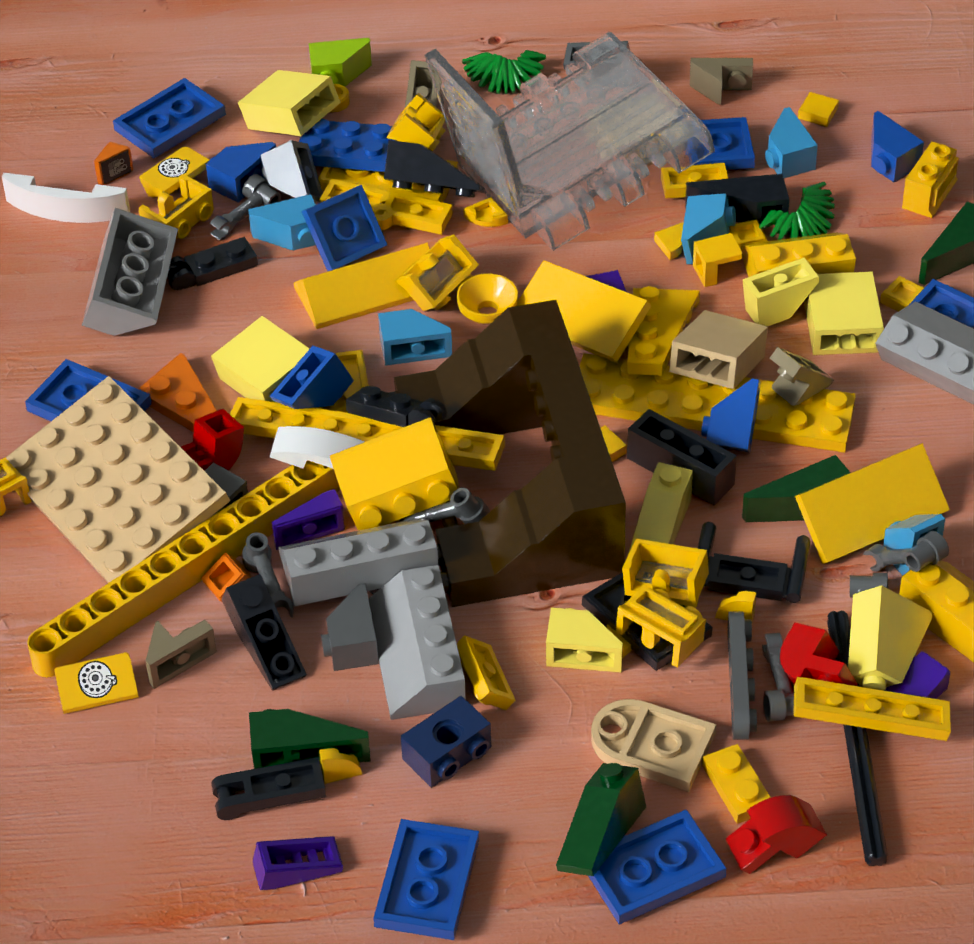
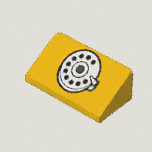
[139,146,209,198]
[54,652,139,714]

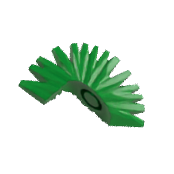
[462,50,546,94]
[759,182,835,240]

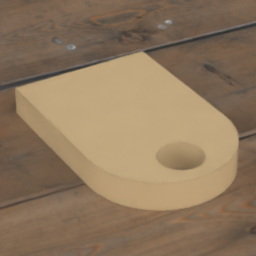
[591,699,716,792]

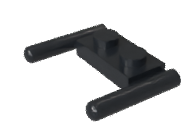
[698,522,811,603]

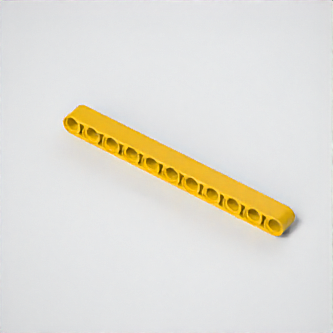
[27,460,340,678]

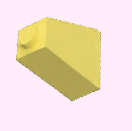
[848,585,932,691]

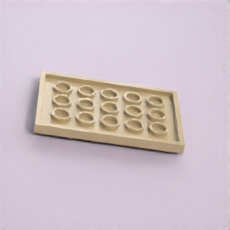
[6,376,231,583]

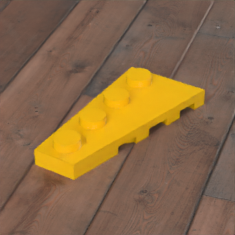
[627,286,700,376]

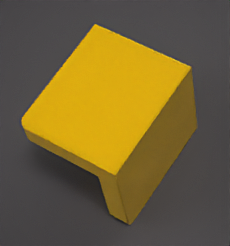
[693,233,742,287]

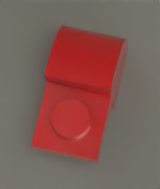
[181,408,244,471]
[780,622,858,686]
[725,795,827,874]

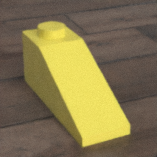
[627,462,693,575]

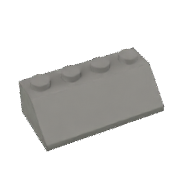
[82,208,178,336]
[875,301,974,405]
[279,518,438,606]
[369,565,466,720]

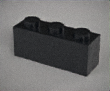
[627,409,737,506]

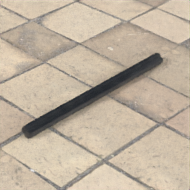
[827,610,888,867]

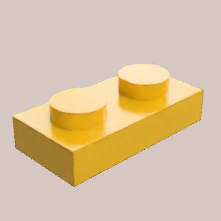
[661,163,728,199]
[457,635,516,710]
[702,744,771,824]

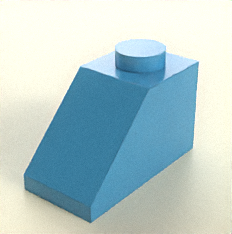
[765,107,818,178]
[681,193,736,265]
[248,194,316,251]
[378,309,452,366]
[883,514,945,576]

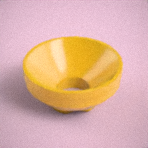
[457,273,518,324]

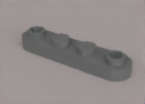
[727,611,757,740]

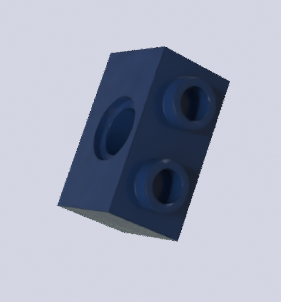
[401,696,492,788]

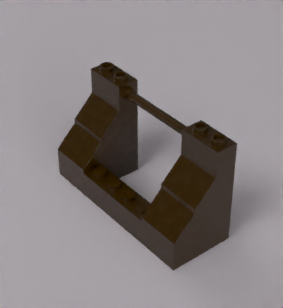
[389,300,626,607]

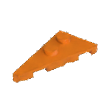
[138,353,217,432]

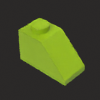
[309,37,372,86]

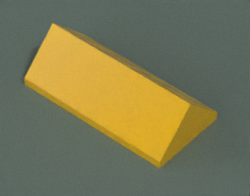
[294,242,440,330]

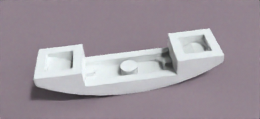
[2,173,130,223]
[270,426,364,469]

